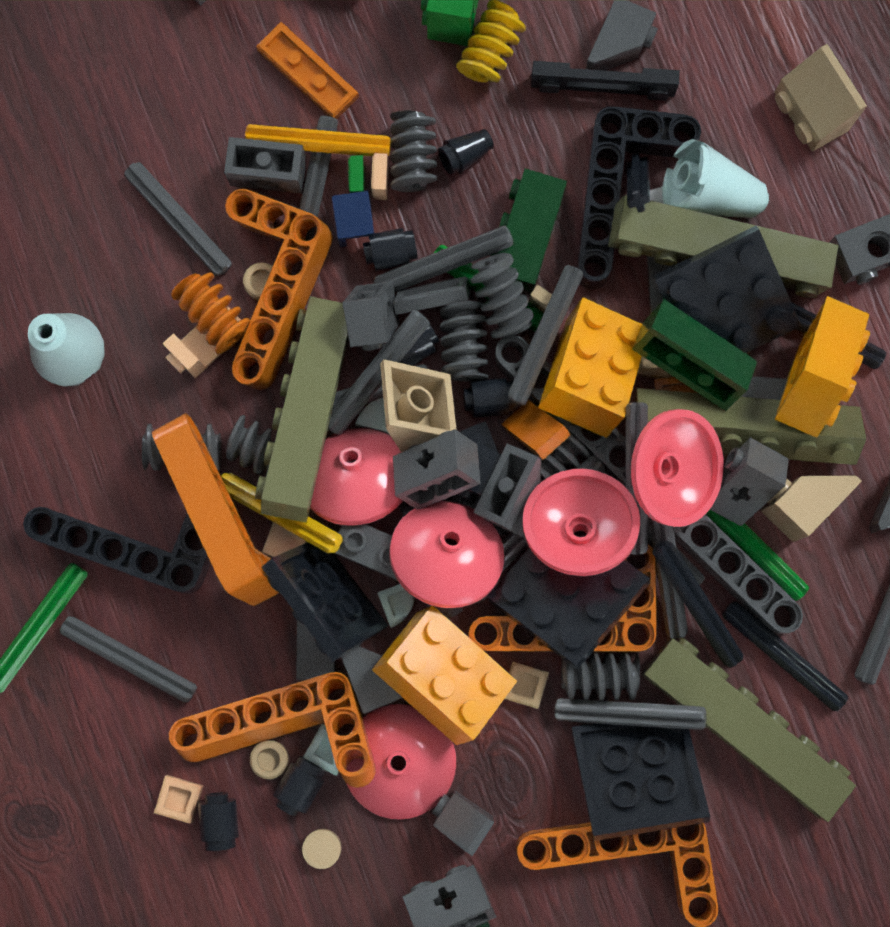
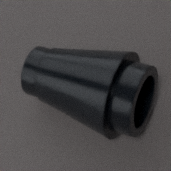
[437,129,494,174]

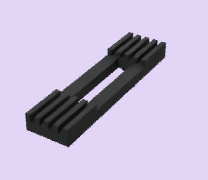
[531,61,680,101]

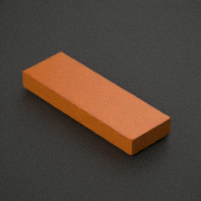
[256,22,359,119]

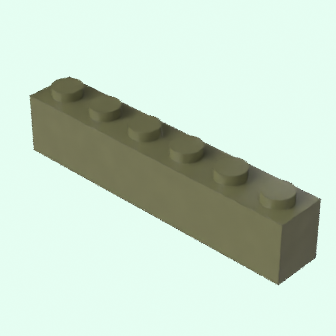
[608,195,838,298]
[255,296,349,523]
[634,388,866,465]
[641,638,856,822]

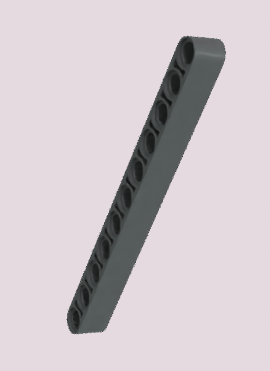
[495,335,803,634]

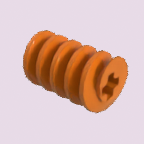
[171,272,250,354]

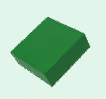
[348,155,365,193]

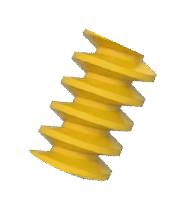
[456,0,526,83]

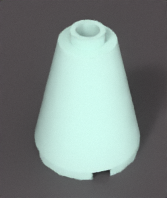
[662,139,769,218]
[28,313,105,386]

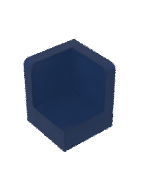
[332,191,374,247]

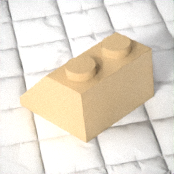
[775,44,867,152]
[380,360,456,452]
[761,476,862,542]

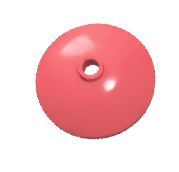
[631,409,724,527]
[310,428,403,526]
[523,469,640,576]
[389,501,504,608]
[347,704,456,820]

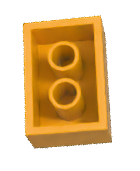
[775,296,870,438]
[538,297,643,438]
[372,605,517,745]

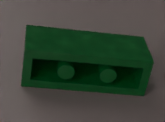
[490,168,567,293]
[632,299,757,411]

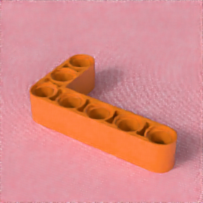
[225,189,333,390]
[152,413,279,606]
[468,544,656,652]
[169,672,376,788]
[516,822,718,927]

